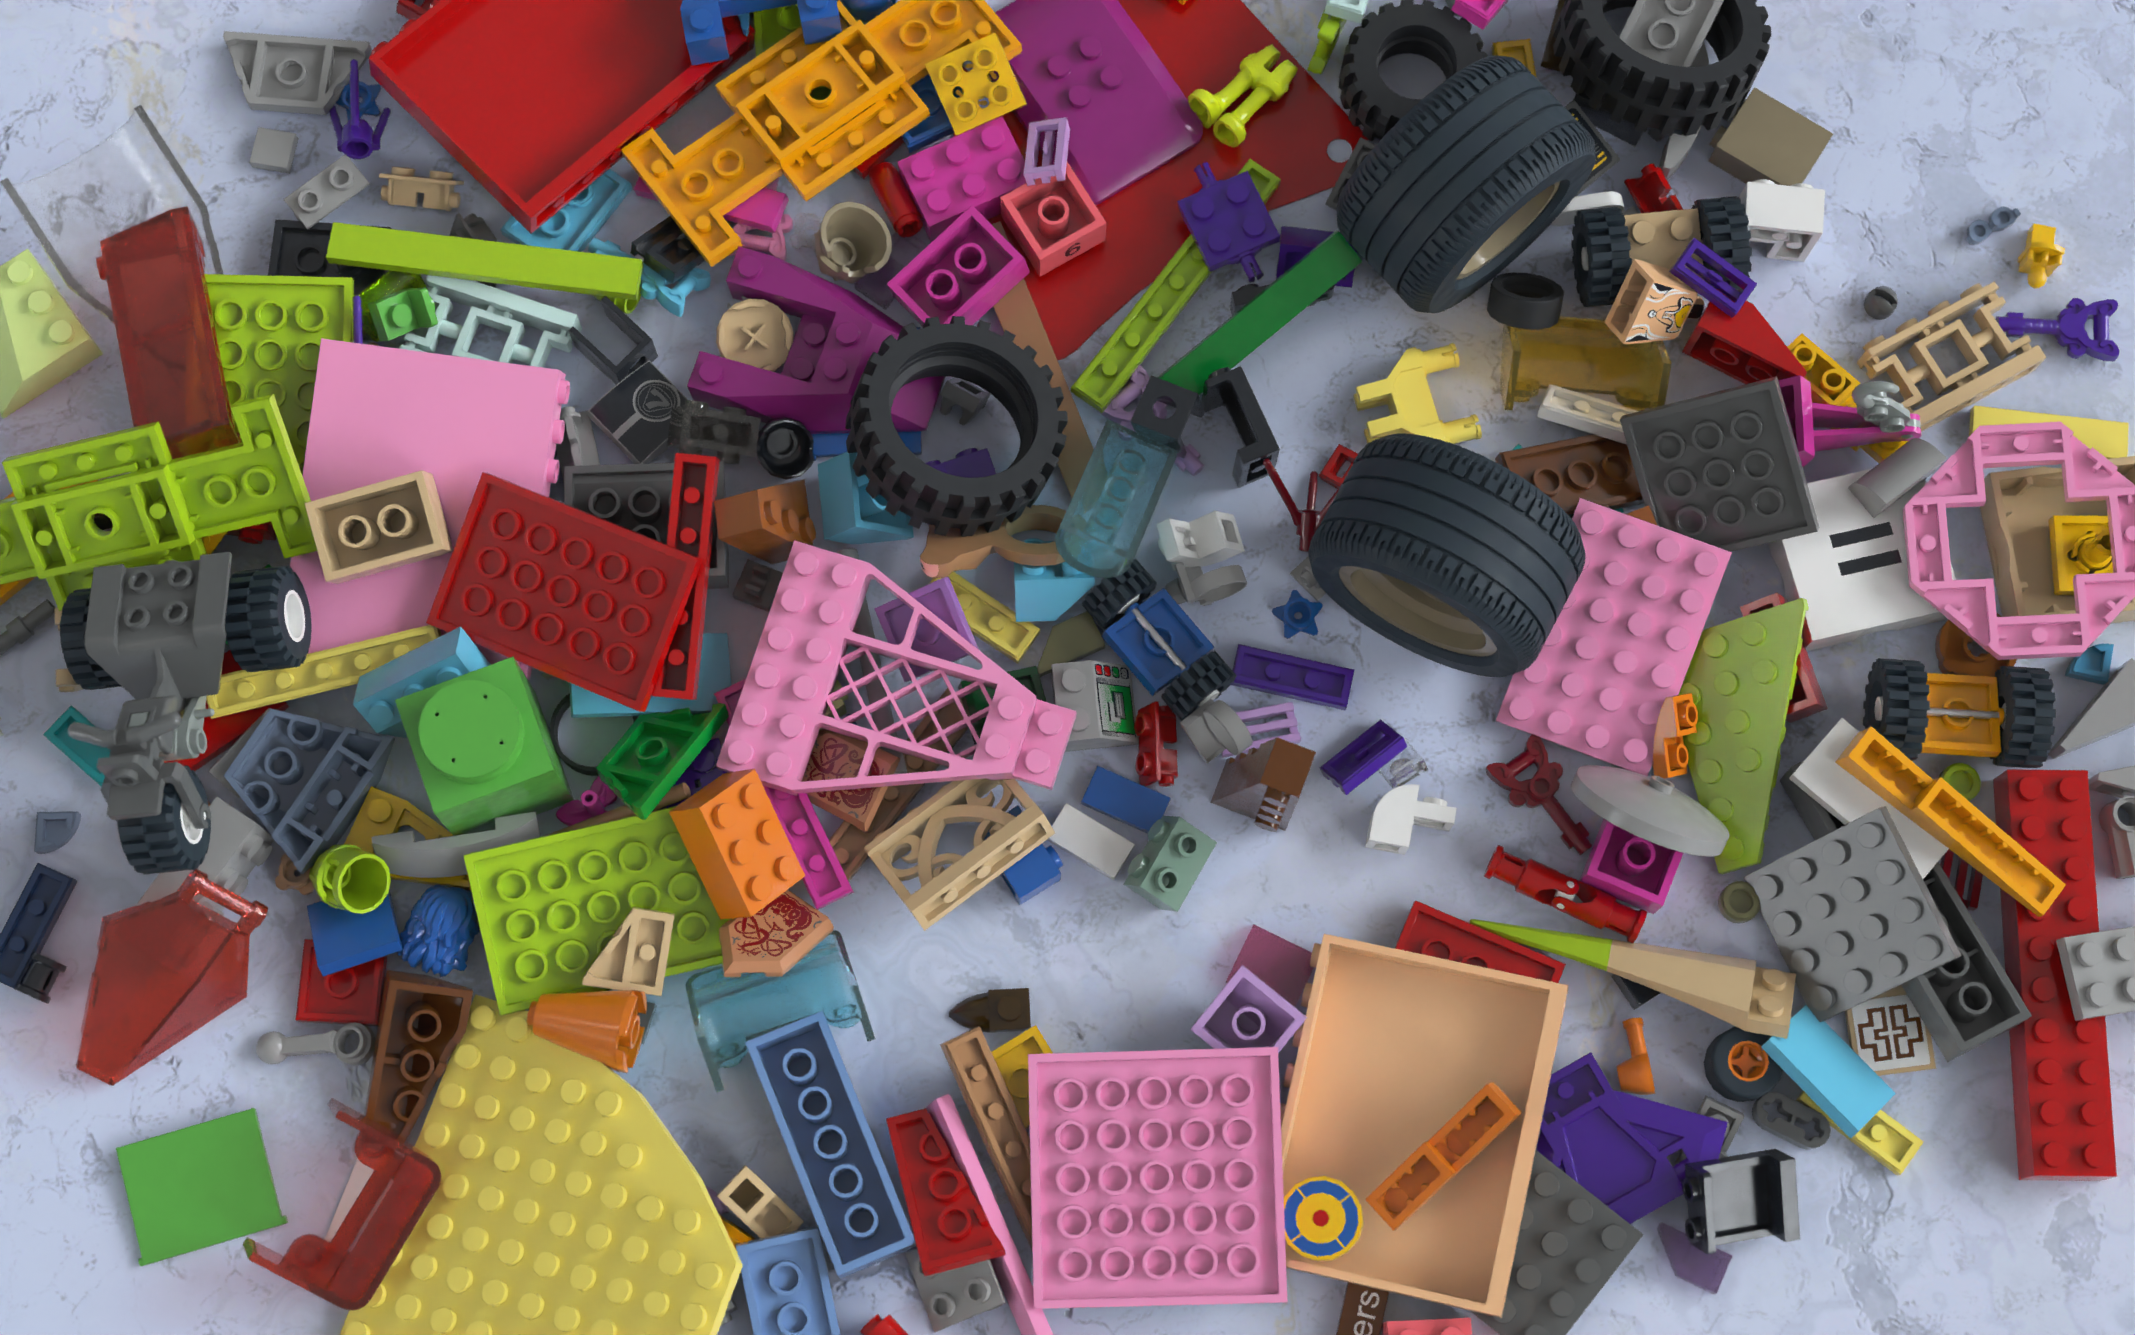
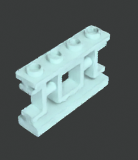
[398,275,582,368]

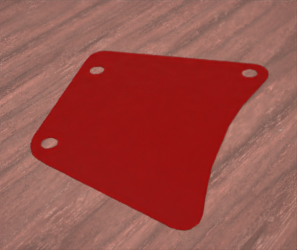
[953,0,1369,360]

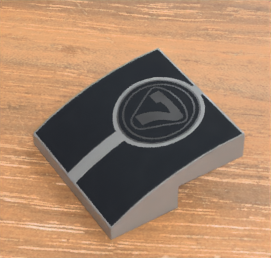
[587,360,702,464]

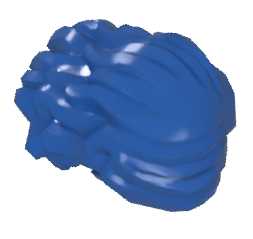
[396,884,480,977]

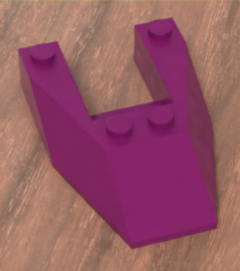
[687,246,946,434]

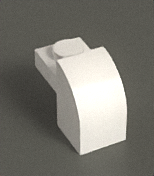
[1156,511,1245,571]
[1365,784,1457,855]

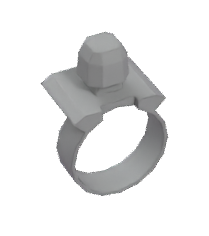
[1164,563,1247,606]
[1180,699,1253,764]

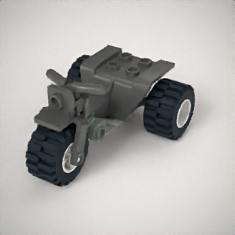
[60,552,312,875]

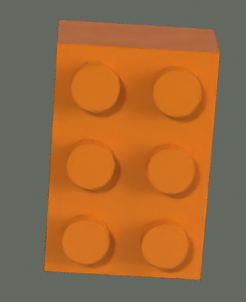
[669,769,805,920]

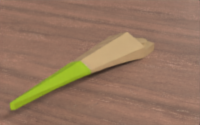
[1470,919,1796,1039]

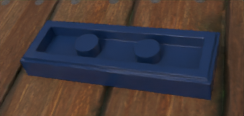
[0,862,77,988]

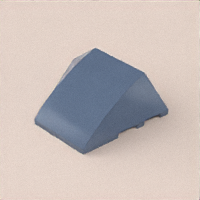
[224,709,395,874]

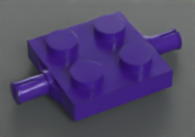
[1177,162,1280,282]

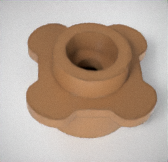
[275,853,314,895]

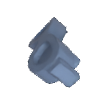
[1966,207,2021,245]

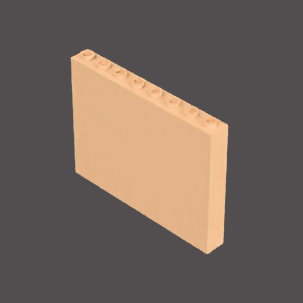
[1280,934,1568,1318]

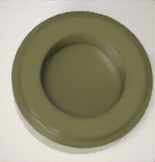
[1718,881,1760,923]

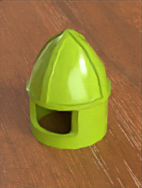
[309,844,391,914]

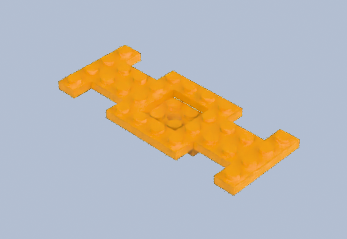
[621,0,1022,267]

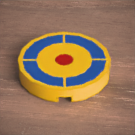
[1284,1176,1363,1261]

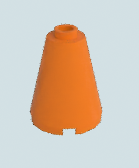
[527,990,647,1073]

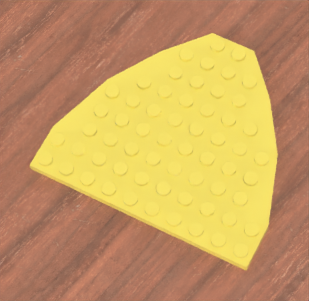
[340,994,743,1335]

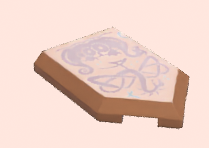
[802,729,901,831]
[719,890,834,977]

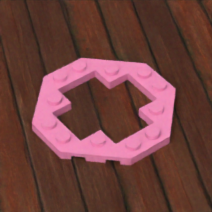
[1903,422,2135,660]

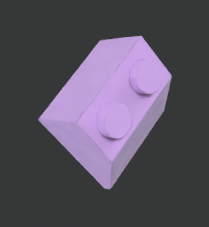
[1190,965,1307,1053]

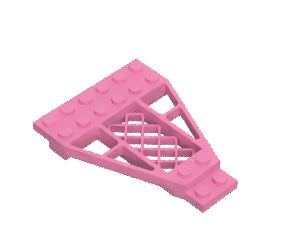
[716,540,1077,796]

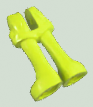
[1188,44,1298,148]

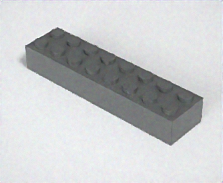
[1779,761,2032,1062]

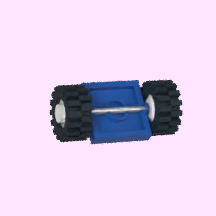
[1082,558,1237,721]

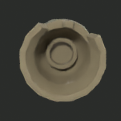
[814,201,892,284]

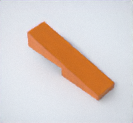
[1365,1082,1522,1231]

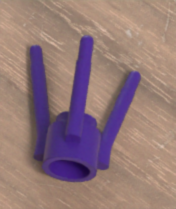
[329,59,391,159]

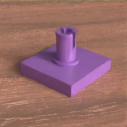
[874,577,979,682]

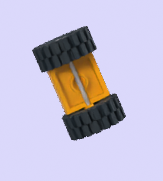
[1863,658,2056,768]

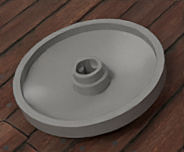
[1571,765,1730,857]

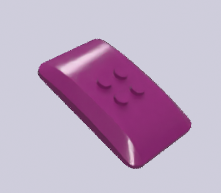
[988,0,1203,205]

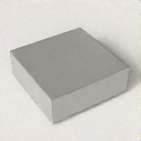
[249,127,298,174]

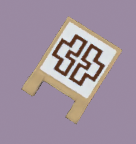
[1845,985,1936,1076]

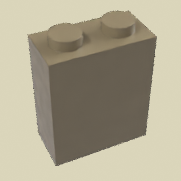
[1708,87,1833,186]

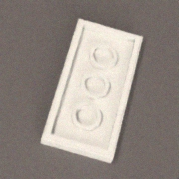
[1789,718,1949,879]

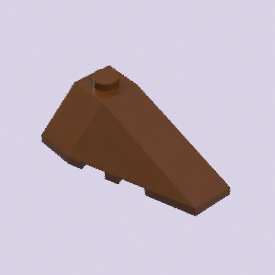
[361,970,473,1146]

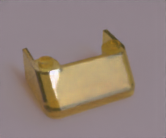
[1500,316,1672,411]

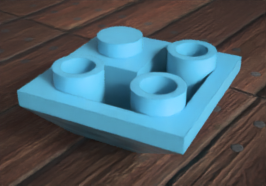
[1014,538,1095,622]

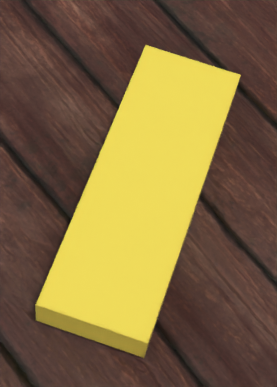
[929,572,1040,664]
[1796,1091,1924,1176]

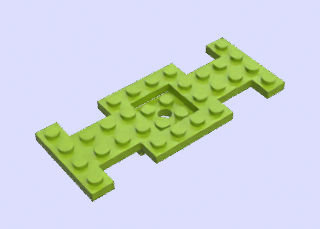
[0,394,317,611]

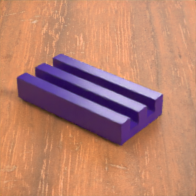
[1669,238,1757,318]
[1320,719,1408,795]

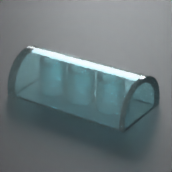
[1055,419,1179,578]

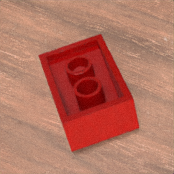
[1682,288,1807,384]

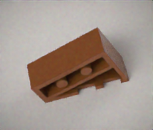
[714,479,816,565]

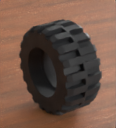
[1339,0,1487,141]

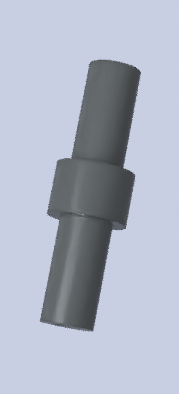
[0,599,55,655]

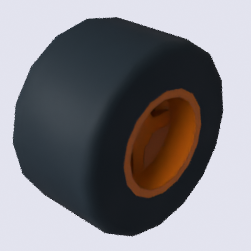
[1704,1026,1783,1102]

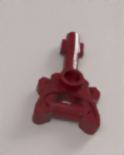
[1486,734,1592,855]

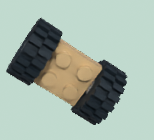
[1572,196,1752,307]

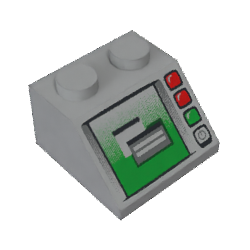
[1051,660,1139,752]

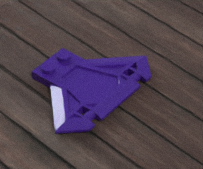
[1536,1052,1728,1224]

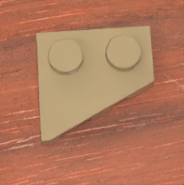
[582,907,674,996]

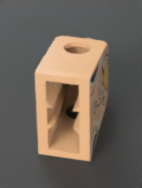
[1605,259,1704,344]

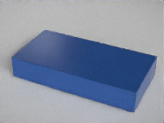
[1081,766,1171,834]

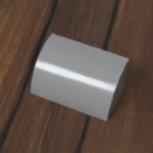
[1848,438,1947,518]

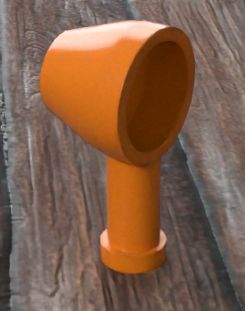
[1616,1018,1655,1095]

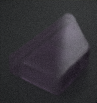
[1657,1222,1732,1295]

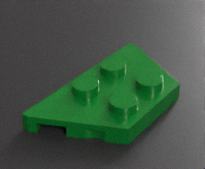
[596,703,729,820]

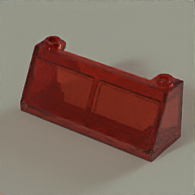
[96,206,241,459]

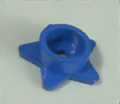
[335,81,381,121]
[1272,590,1323,639]

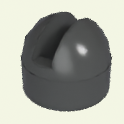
[1864,286,1898,320]

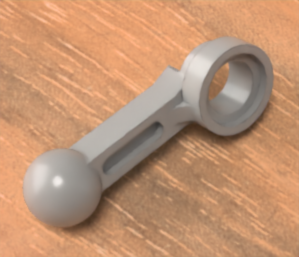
[256,1023,376,1065]

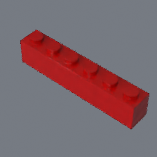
[652,453,720,700]

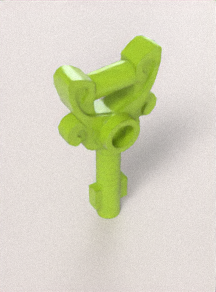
[1307,10,1347,75]

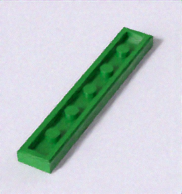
[1157,230,1363,395]

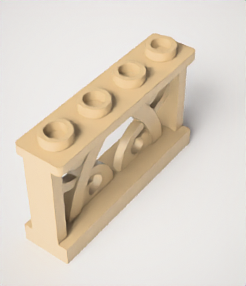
[864,778,1055,931]

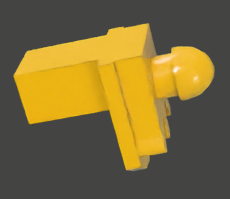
[2018,223,2065,289]

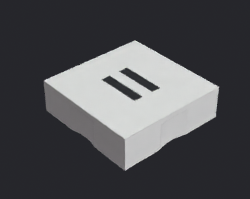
[1768,469,1956,651]

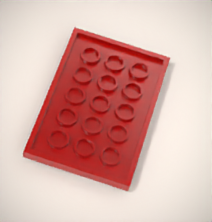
[426,472,703,712]

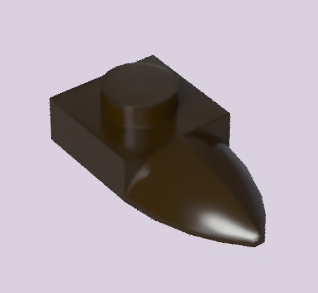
[949,988,1031,1033]

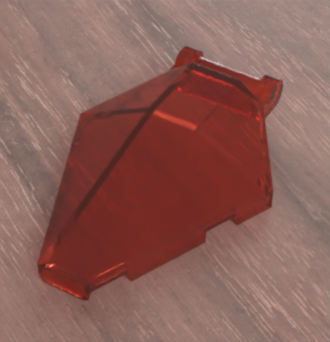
[75,869,268,1086]

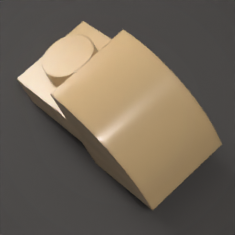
[716,1165,804,1239]

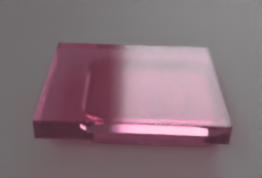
[1225,924,1313,1007]

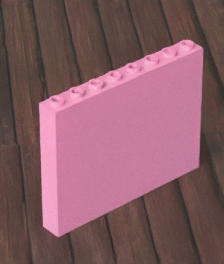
[290,338,570,681]

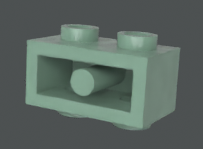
[1124,815,1217,912]

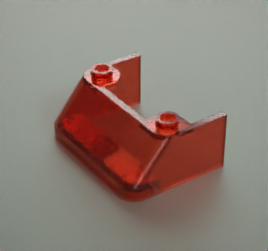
[242,1098,441,1310]

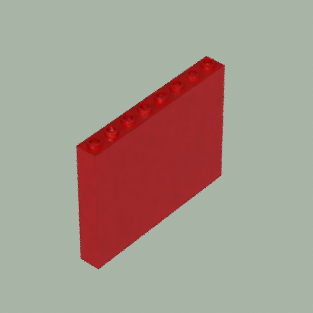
[369,0,756,234]

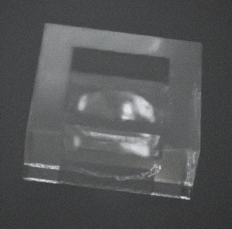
[1378,738,1428,789]

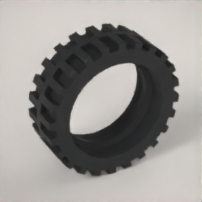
[1553,0,1771,136]
[845,316,1068,537]

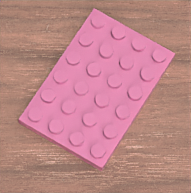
[1496,498,1732,776]

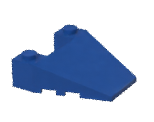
[680,0,842,66]

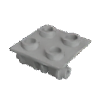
[905,1249,1006,1333]

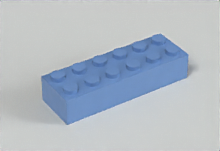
[745,1011,917,1279]

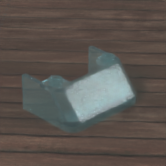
[685,930,875,1093]

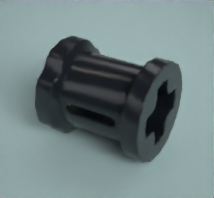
[14,952,67,1004]

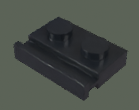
[630,216,705,284]

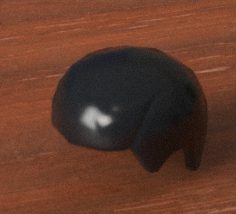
[755,417,814,480]

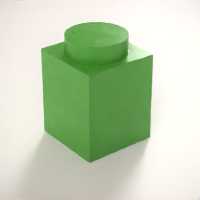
[395,657,574,836]

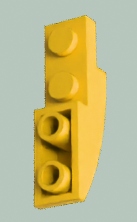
[1787,333,1908,463]

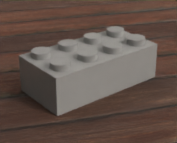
[116,796,274,972]

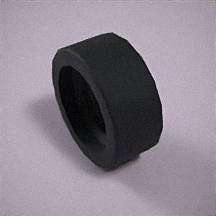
[1487,272,1564,330]

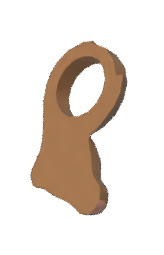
[920,505,1084,578]

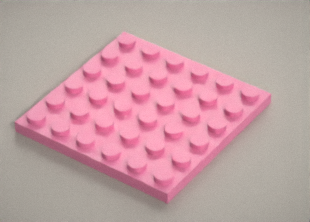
[1028,1047,1288,1309]

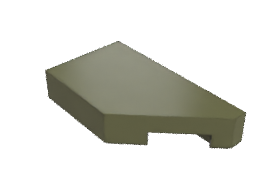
[1037,611,1106,677]

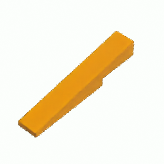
[1835,726,2066,917]

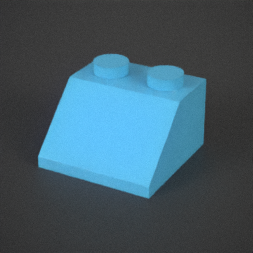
[817,452,914,545]

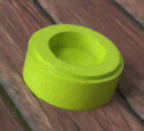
[1938,763,1981,801]

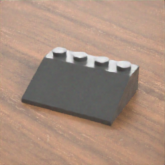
[564,461,729,589]

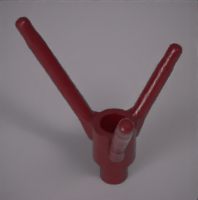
[1263,458,1342,552]

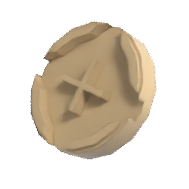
[716,299,794,372]

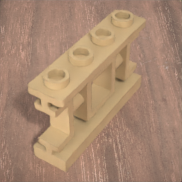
[1857,281,2047,432]

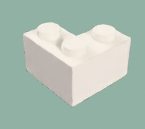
[1739,179,1825,262]

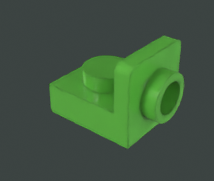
[367,288,438,341]

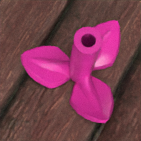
[555,776,618,826]

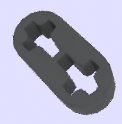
[1752,1092,1831,1150]

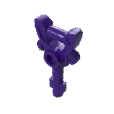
[1996,298,2120,362]

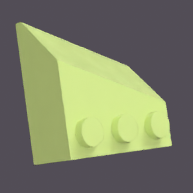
[0,249,103,419]

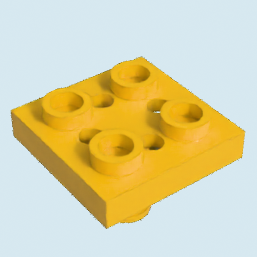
[925,33,1027,136]
[2048,515,2113,595]

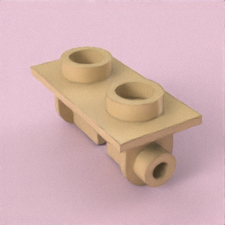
[379,166,464,211]

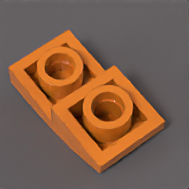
[1653,693,1698,778]

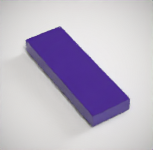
[1230,644,1354,710]

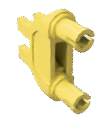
[1353,343,1482,444]

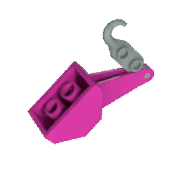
[1778,375,1921,467]

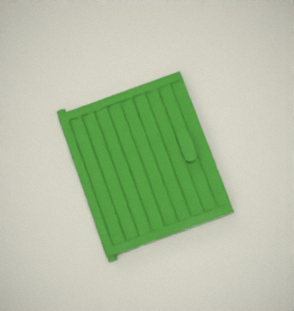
[116,1108,288,1266]

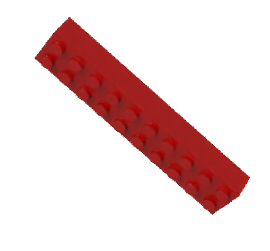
[1993,769,2117,1181]

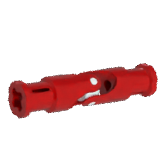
[1484,845,1647,943]

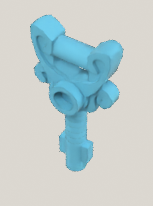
[588,238,711,317]

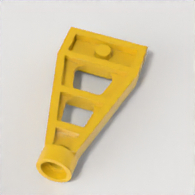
[344,786,471,890]

